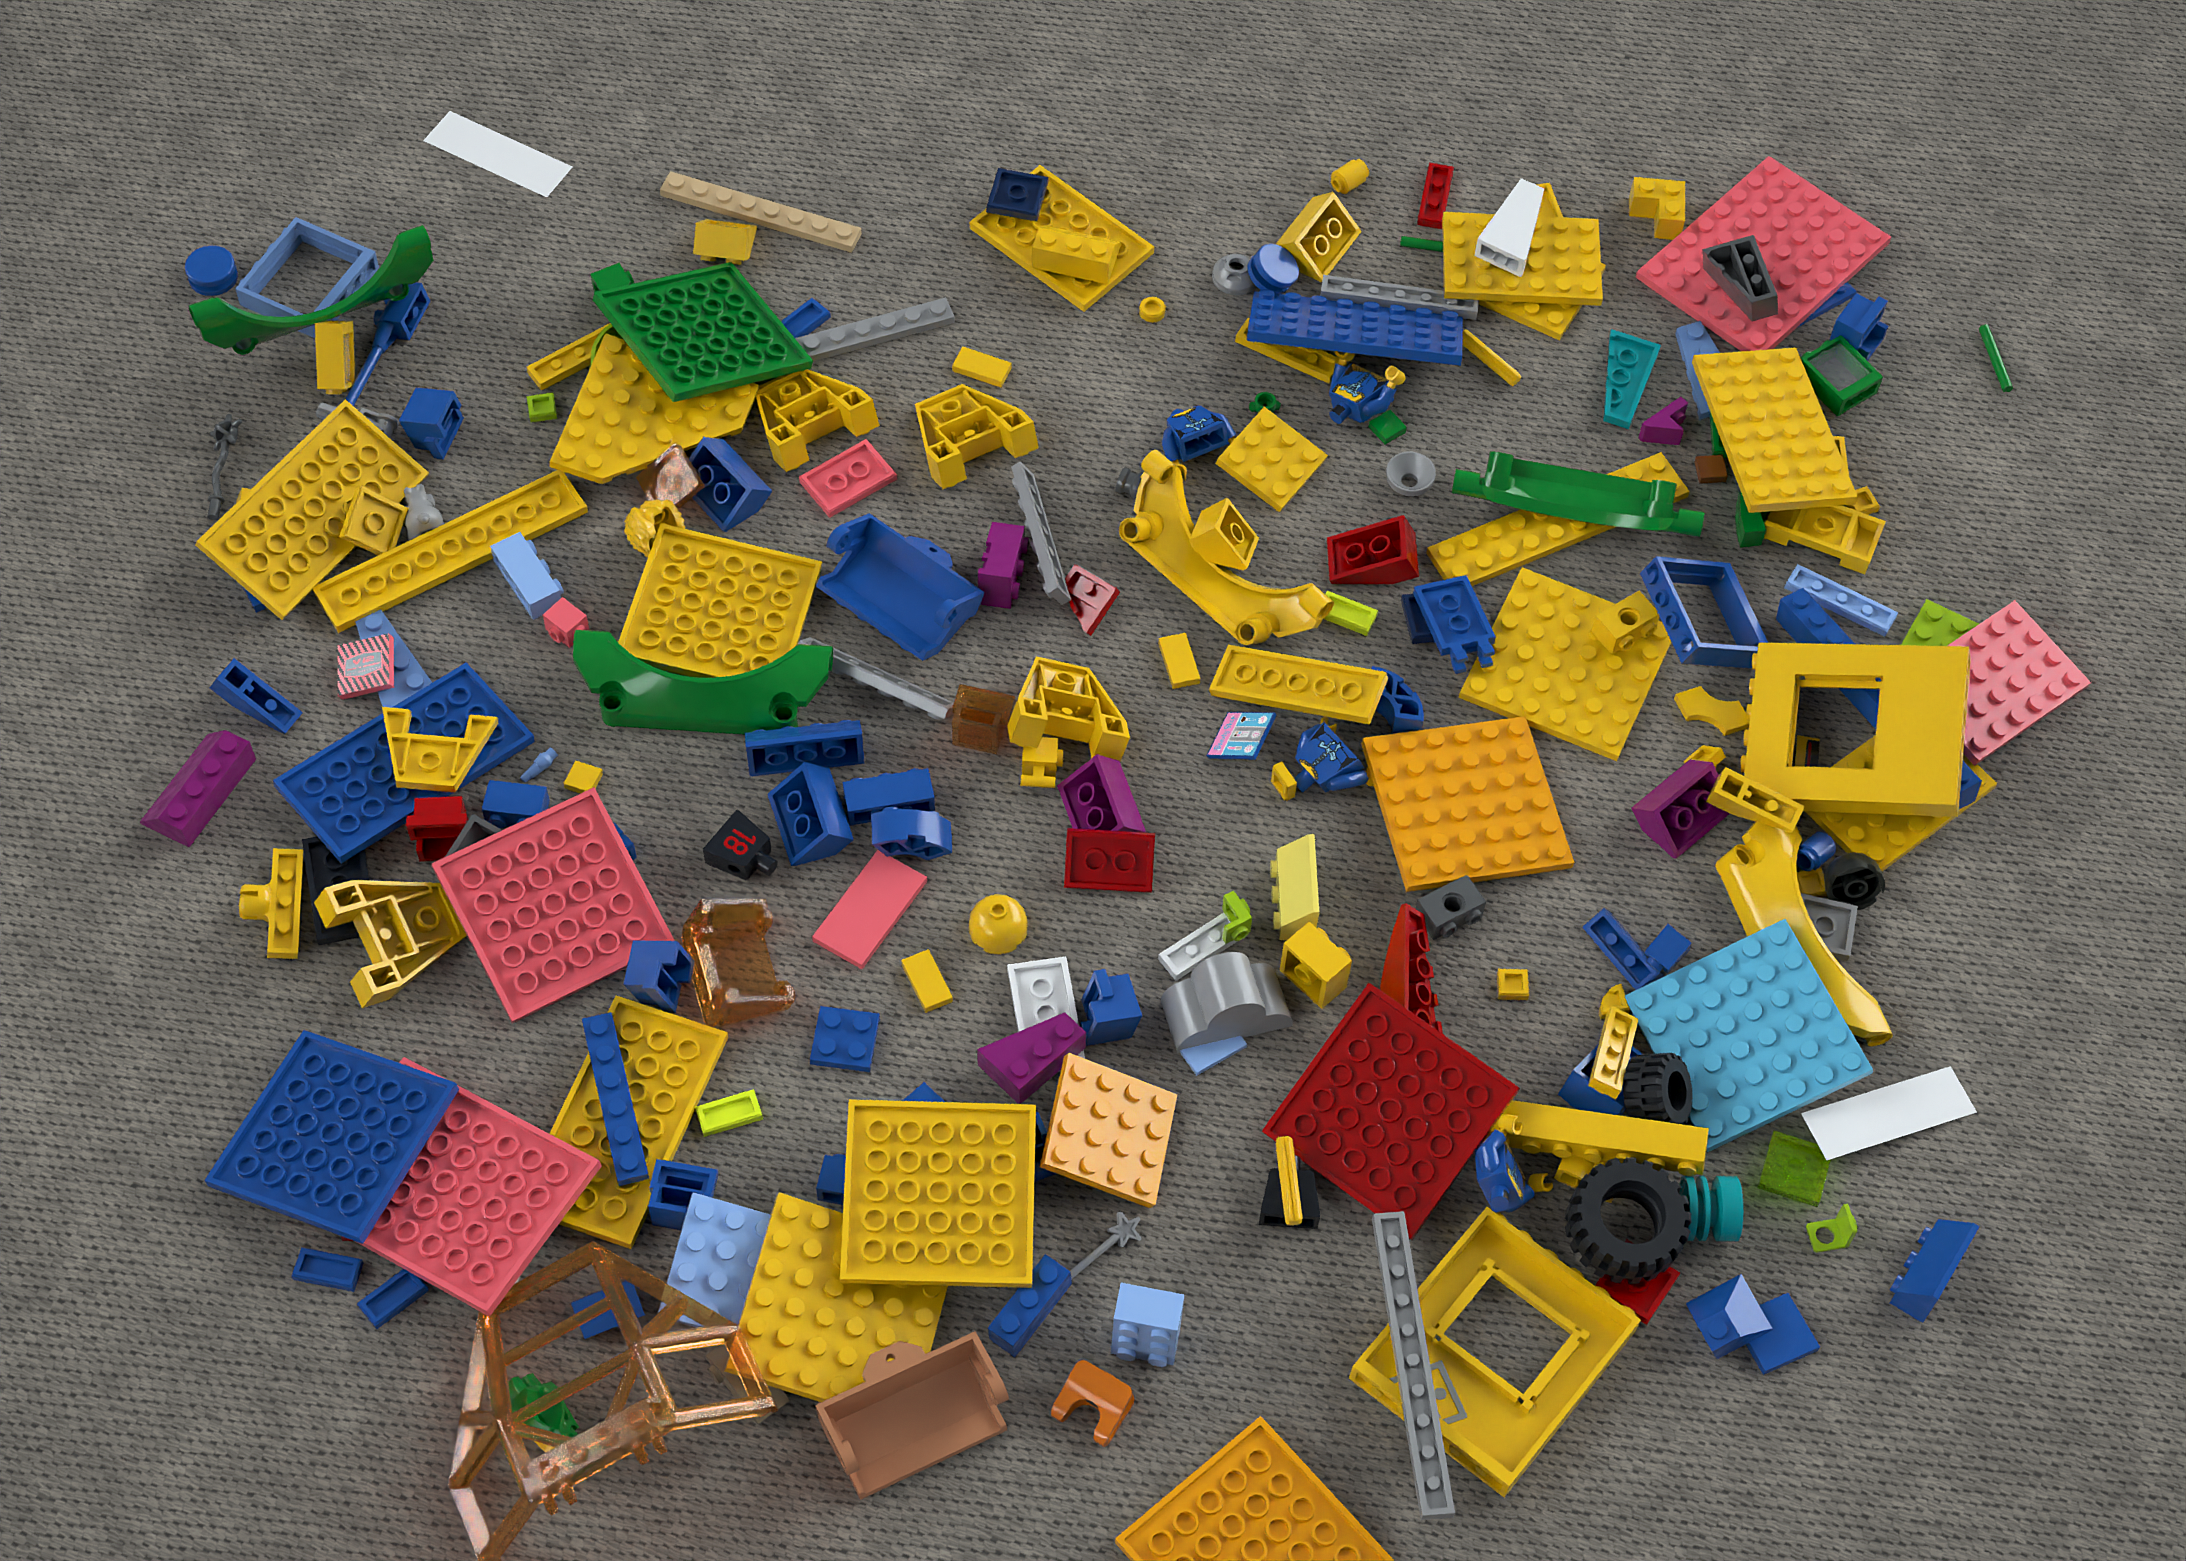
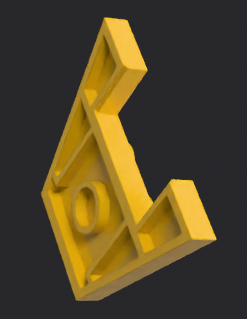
[382,707,498,793]

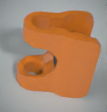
[1051,1360,1135,1447]

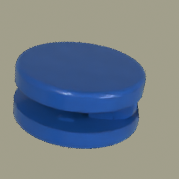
[1248,244,1299,294]
[185,245,238,296]

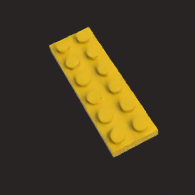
[1209,644,1388,725]

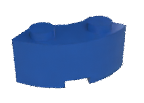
[1371,666,1424,734]
[871,807,952,860]

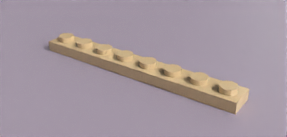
[660,171,862,253]

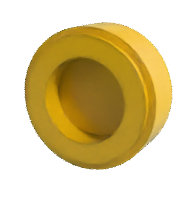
[1139,297,1166,323]

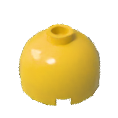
[969,894,1028,955]

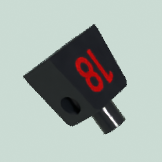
[703,810,778,880]

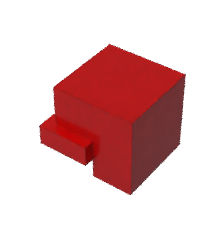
[406,796,469,862]

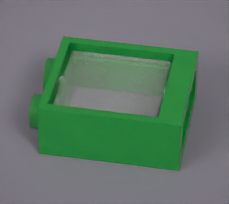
[1800,335,1883,417]

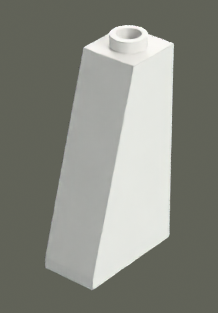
[1474,178,1544,277]

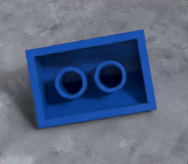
[678,437,772,532]
[767,762,854,866]
[1889,1219,1980,1323]

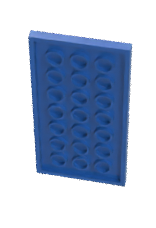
[1247,290,1463,366]
[273,662,535,863]

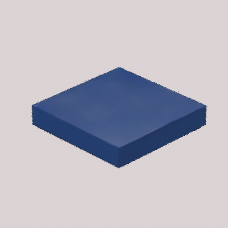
[1746,1293,1820,1375]

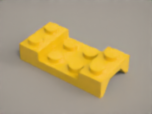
[1764,506,1886,575]

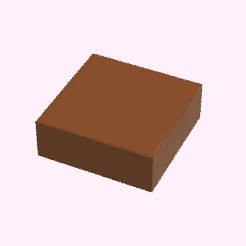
[1694,455,1728,484]

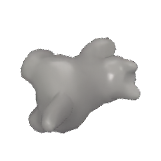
[400,484,445,540]

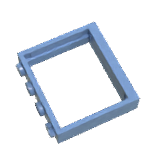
[235,217,379,338]

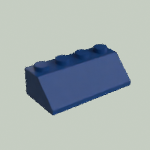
[745,720,864,777]

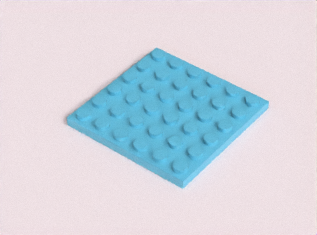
[1625,919,1873,1152]

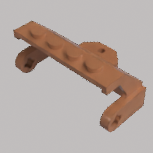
[815,1331,1009,1500]

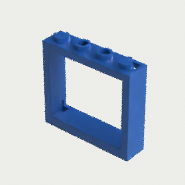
[1640,556,1768,668]

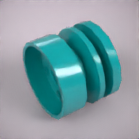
[1679,1176,1744,1242]

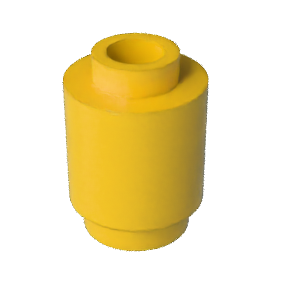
[1331,159,1369,194]

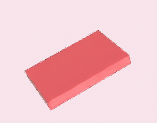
[799,439,897,518]

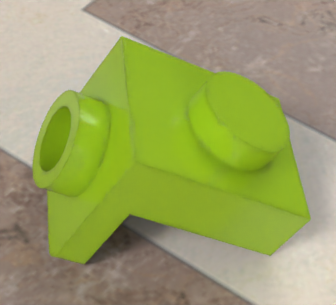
[1222,890,1252,944]

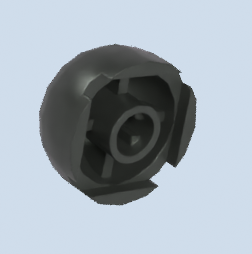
[1824,852,1885,910]

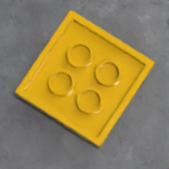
[1215,407,1328,512]

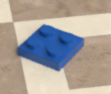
[810,1006,880,1072]

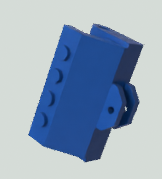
[816,513,985,661]

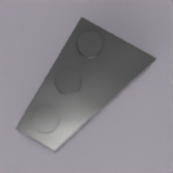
[1702,235,1778,321]

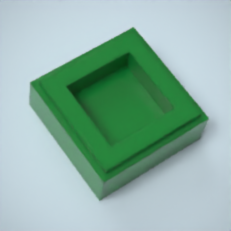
[1368,410,1407,445]

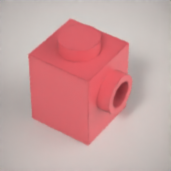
[542,597,589,648]

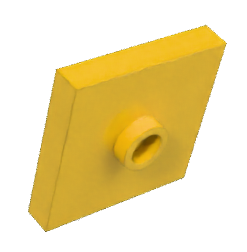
[339,486,409,555]

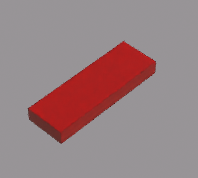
[1417,162,1454,229]

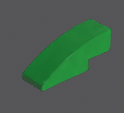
[1735,490,1768,548]

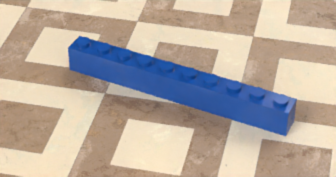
[1776,588,1982,809]

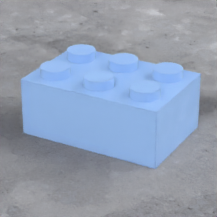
[1111,1283,1184,1367]

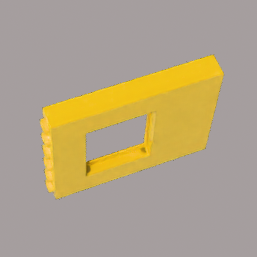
[1741,642,1971,817]
[1349,1207,1641,1498]

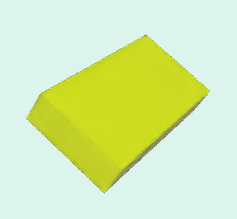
[1324,591,1378,636]
[695,1089,763,1137]

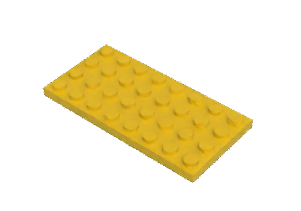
[1692,348,1858,513]
[195,399,429,620]
[549,995,728,1249]

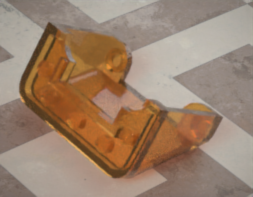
[682,899,795,1027]

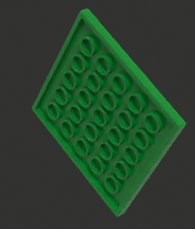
[593,262,813,402]

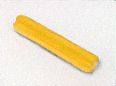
[1463,329,1521,386]
[1275,1136,1303,1225]

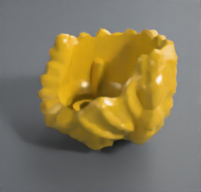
[624,499,685,557]

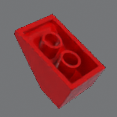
[1327,515,1419,584]

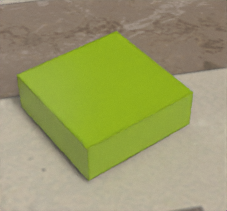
[526,393,557,423]

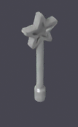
[1070,1212,1141,1280]

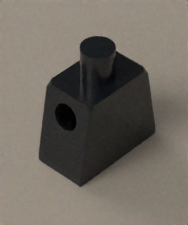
[1259,1155,1320,1229]

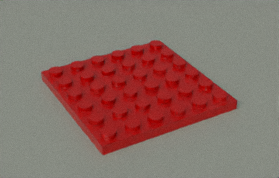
[1262,983,1520,1240]

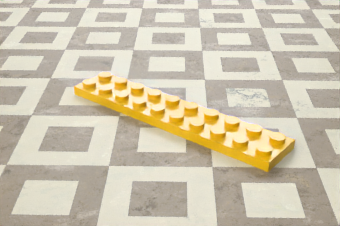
[1426,452,1690,586]
[313,470,588,633]

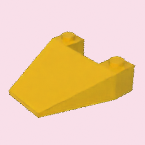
[756,369,880,472]
[915,384,1039,489]
[1007,656,1130,761]
[314,880,467,1008]

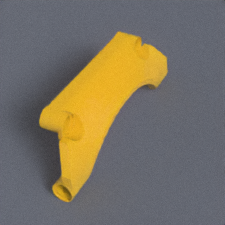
[1119,450,1334,645]
[1715,821,1893,1047]

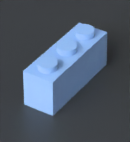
[490,532,564,620]

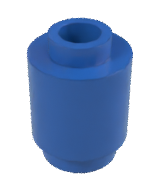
[1796,832,1836,871]

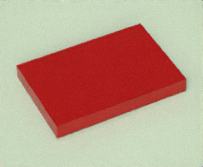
[1064,828,1155,893]

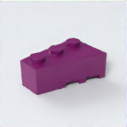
[978,522,1029,609]
[977,1012,1086,1104]

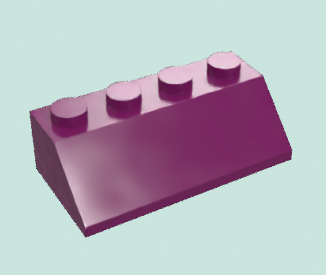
[140,730,256,847]

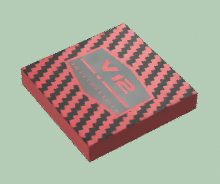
[338,633,394,700]

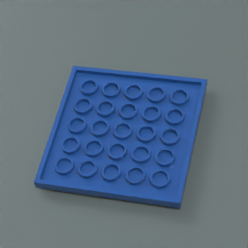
[204,1030,459,1244]

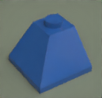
[1686,1274,1773,1359]

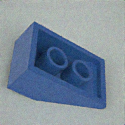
[1558,1044,1642,1116]

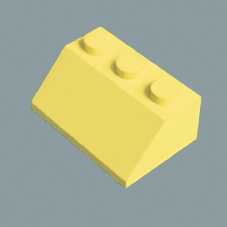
[1270,834,1319,940]

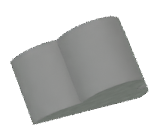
[1161,952,1293,1053]

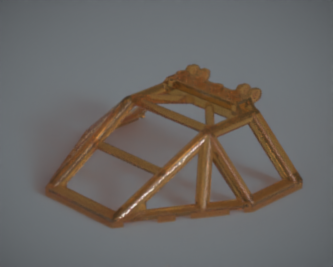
[448,1241,779,1561]

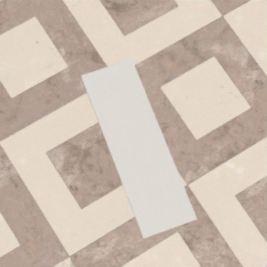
[423,111,572,197]
[1801,1066,1977,1160]

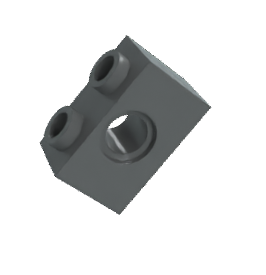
[1415,875,1486,940]

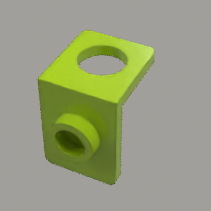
[1806,1204,1857,1253]

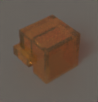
[952,684,1015,755]

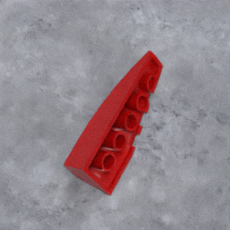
[1379,903,1443,1034]

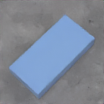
[1180,1036,1247,1076]

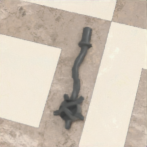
[207,414,242,520]

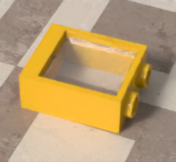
[315,321,355,394]

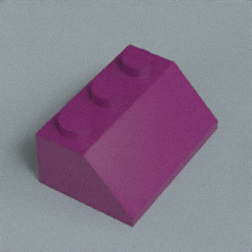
[1057,754,1146,833]
[1631,759,1730,859]

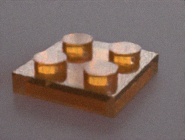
[636,443,705,510]

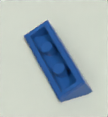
[1582,908,1665,990]

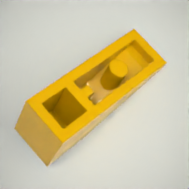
[1706,767,1805,833]

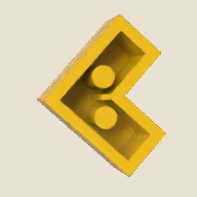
[1629,177,1685,240]

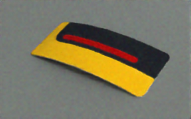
[1795,735,1820,767]

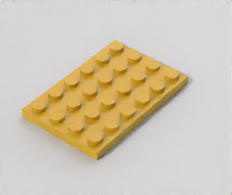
[969,165,1154,312]
[1442,212,1603,306]
[1805,735,1997,872]

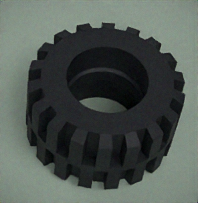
[1623,1053,1693,1125]

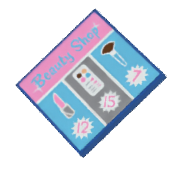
[1206,712,1277,760]

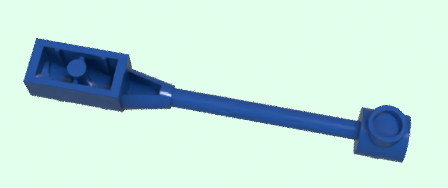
[345,282,430,406]

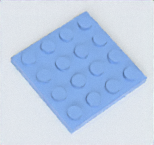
[657,1192,771,1337]

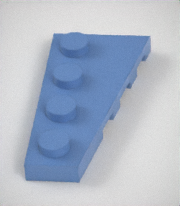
[1675,321,1720,420]
[355,609,432,708]

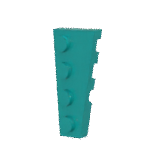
[1603,329,1661,429]

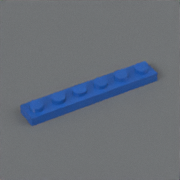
[582,1012,649,1186]

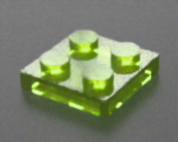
[1757,1130,1831,1207]

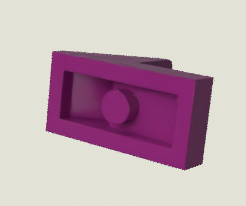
[1638,397,1688,445]

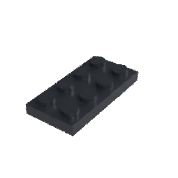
[302,836,370,946]

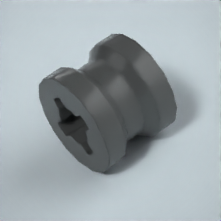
[1115,467,1143,500]

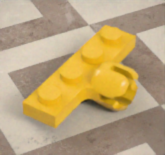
[239,848,303,959]

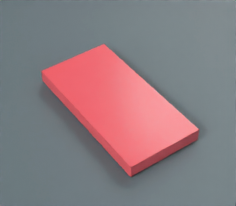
[812,850,927,969]

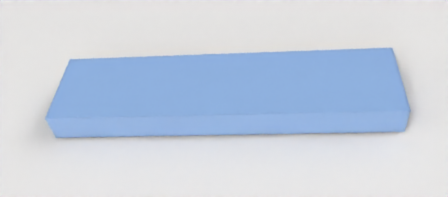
[1784,564,1898,637]

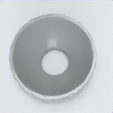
[1212,254,1256,295]
[1386,451,1436,496]

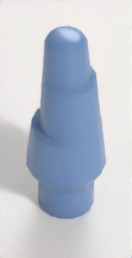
[520,747,558,782]

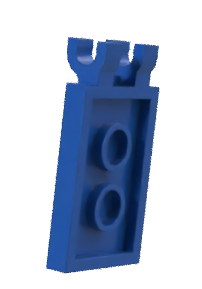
[1413,575,1496,674]

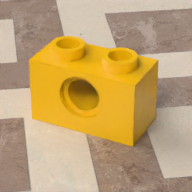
[1591,590,1660,654]

